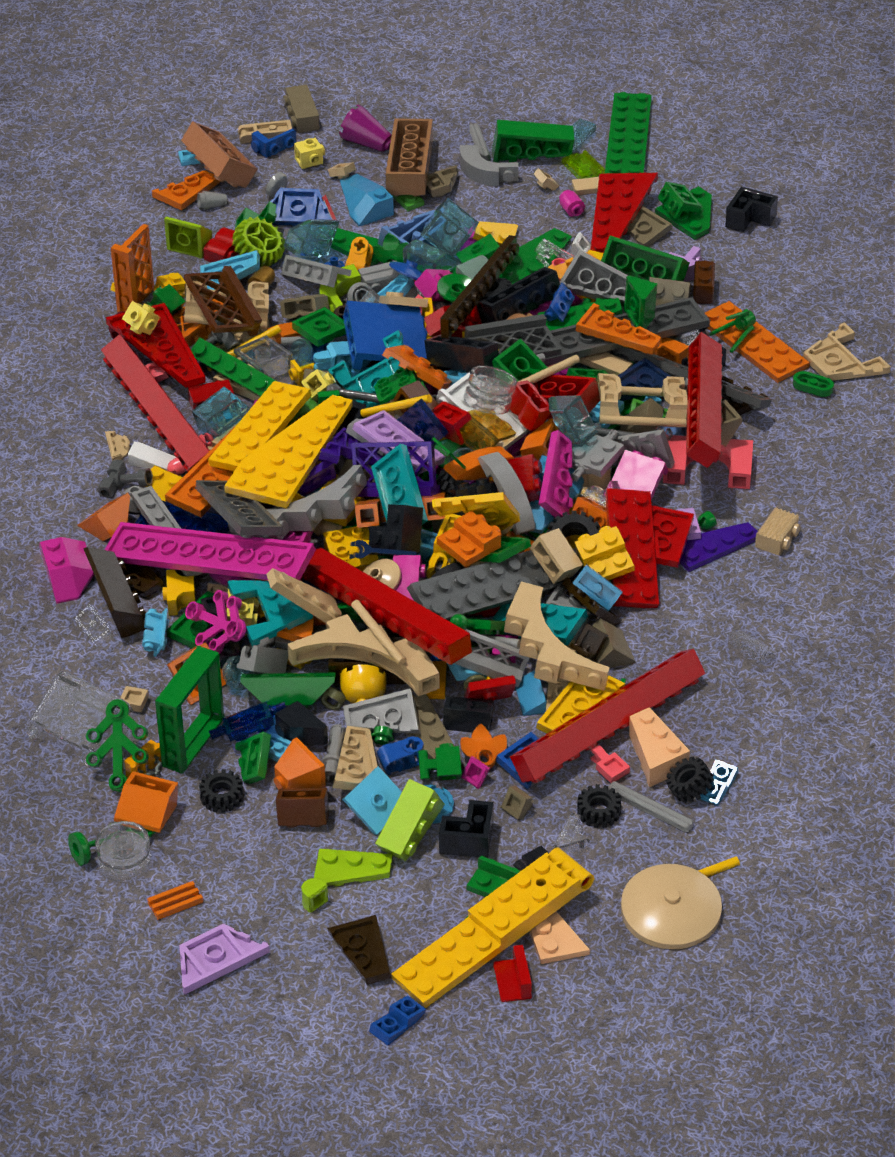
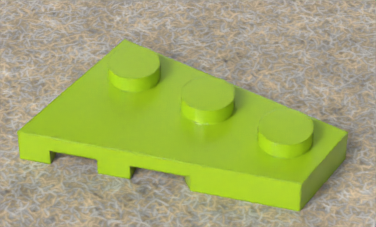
[314,848,393,887]

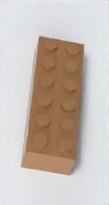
[386,118,433,196]

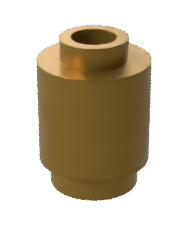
[247,266,275,287]

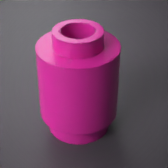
[559,190,585,217]

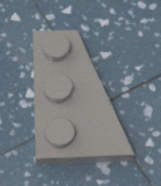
[343,688,421,734]

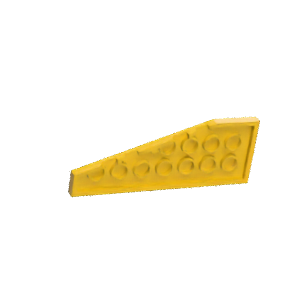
[224,395,353,509]

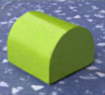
[301,878,328,913]

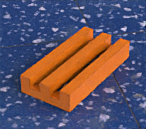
[147,881,203,920]

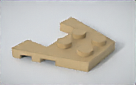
[803,322,891,381]

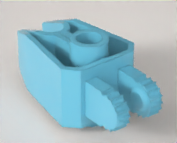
[313,341,371,371]

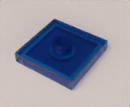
[397,398,449,445]

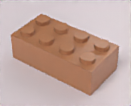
[181,121,257,188]

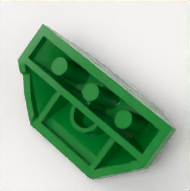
[240,672,336,709]

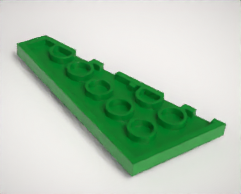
[499,228,572,284]

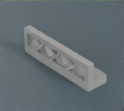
[281,255,352,287]
[431,629,529,687]

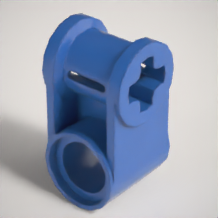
[377,736,424,775]

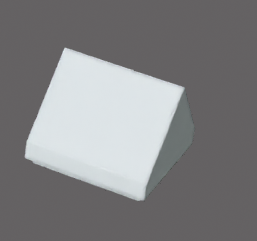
[570,232,591,256]

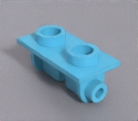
[142,608,169,657]

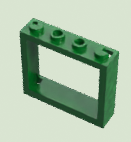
[155,646,225,774]

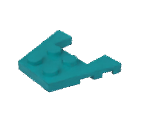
[328,330,403,408]
[228,580,313,647]

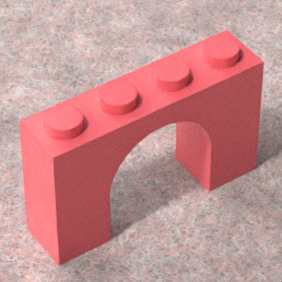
[663,435,753,489]

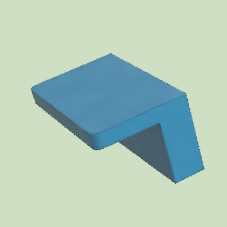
[573,564,623,611]

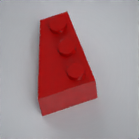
[424,305,482,338]

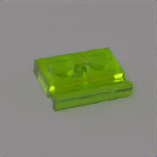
[561,150,605,179]

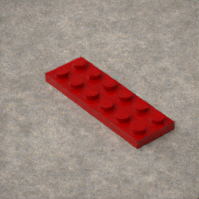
[605,488,659,608]

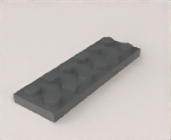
[195,480,284,538]

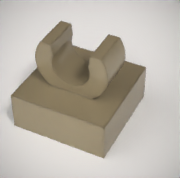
[501,786,534,820]

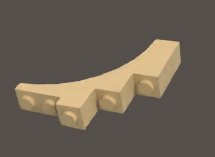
[504,582,610,691]
[288,614,440,697]

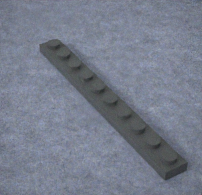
[611,347,772,410]

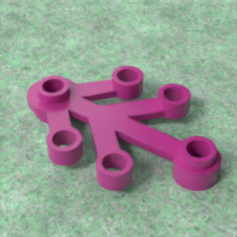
[185,590,246,654]

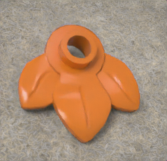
[460,724,507,769]

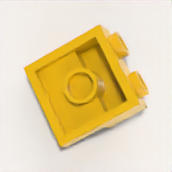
[575,526,635,581]

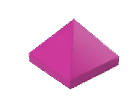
[461,756,490,789]

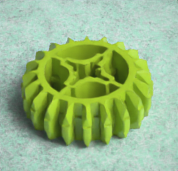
[232,216,286,267]

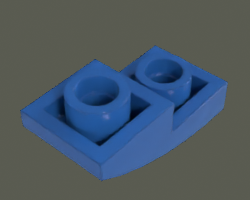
[369,995,426,1045]

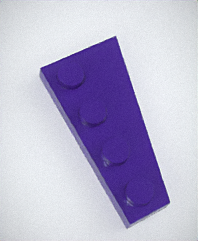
[680,522,758,572]

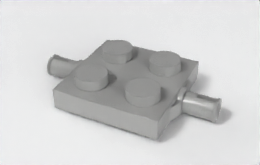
[571,429,625,482]

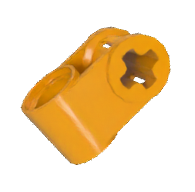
[345,237,374,270]

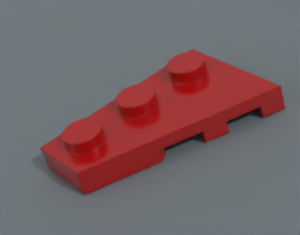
[652,505,694,568]

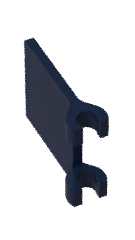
[349,540,417,559]

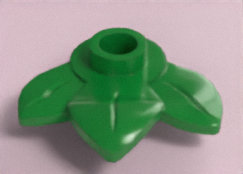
[373,233,411,263]

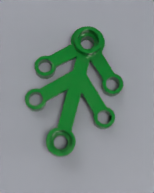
[86,699,149,793]

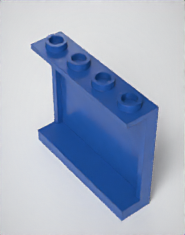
[343,301,432,370]

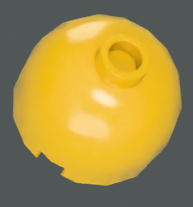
[340,665,387,703]

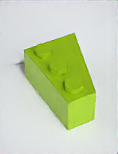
[375,779,445,861]

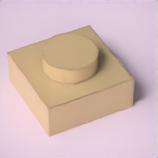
[328,162,356,179]
[534,168,559,191]
[119,686,149,713]

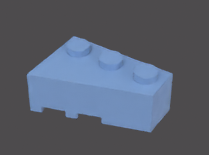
[378,210,449,263]

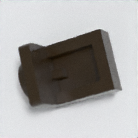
[570,624,609,659]

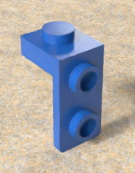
[251,129,296,158]

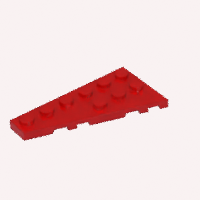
[590,172,658,253]
[106,303,206,388]

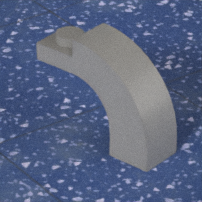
[460,145,518,186]

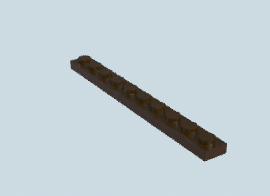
[440,235,519,338]

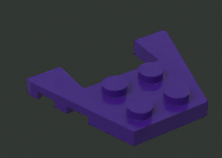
[318,428,385,465]

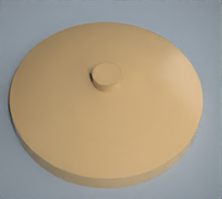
[621,864,722,949]

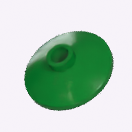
[437,274,472,303]

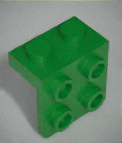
[374,367,429,405]

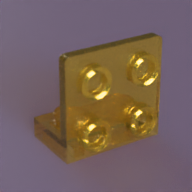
[459,406,516,451]

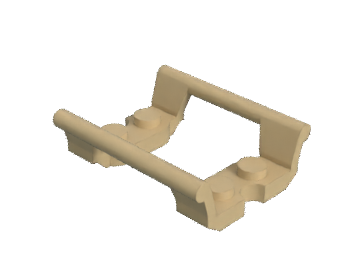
[184,281,269,330]
[597,373,687,427]

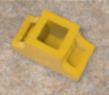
[162,569,196,616]

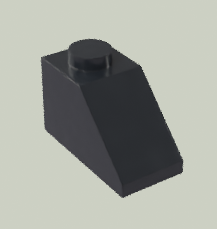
[275,700,328,745]

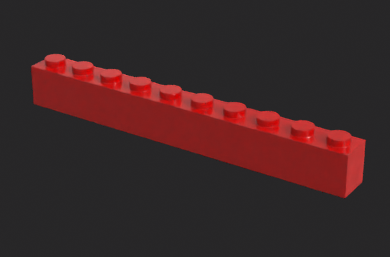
[686,332,723,468]
[101,334,210,472]
[302,548,472,665]
[510,649,706,784]

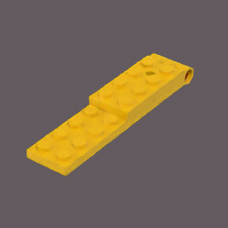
[391,847,594,1008]

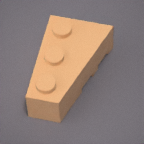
[629,707,690,788]

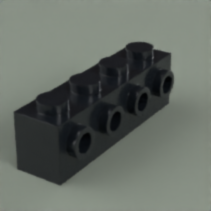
[480,267,560,323]
[424,335,499,375]

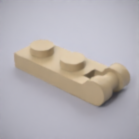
[238,120,292,144]

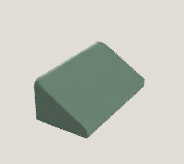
[456,255,488,279]

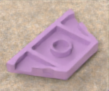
[179,924,270,994]

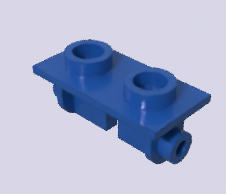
[544,282,575,322]

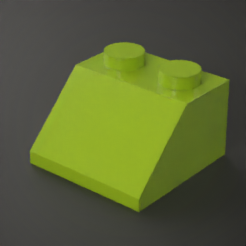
[164,217,212,259]

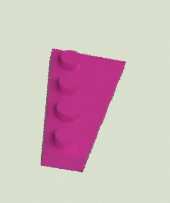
[539,430,573,518]

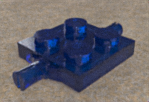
[209,701,286,742]

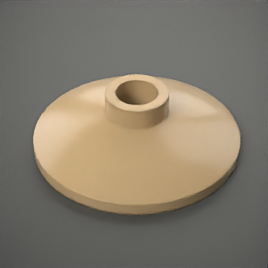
[363,559,401,590]

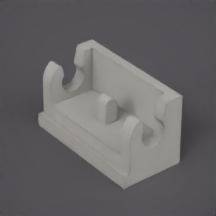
[237,645,288,673]

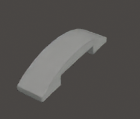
[478,452,535,536]

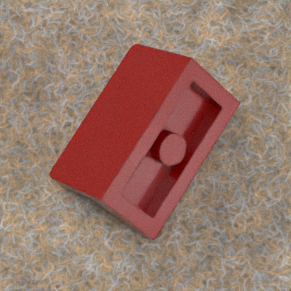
[427,401,472,445]
[493,945,532,1002]

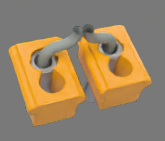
[123,739,161,777]

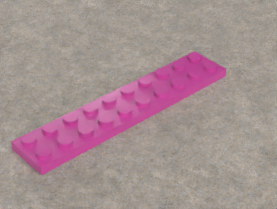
[105,522,316,581]

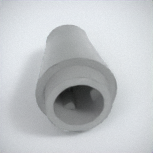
[197,191,227,210]

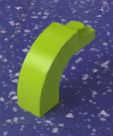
[319,264,361,313]

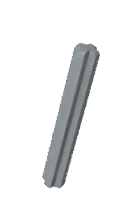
[608,781,694,833]

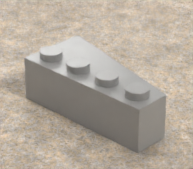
[560,250,628,307]

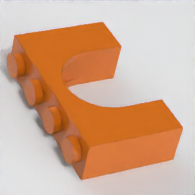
[355,492,446,528]

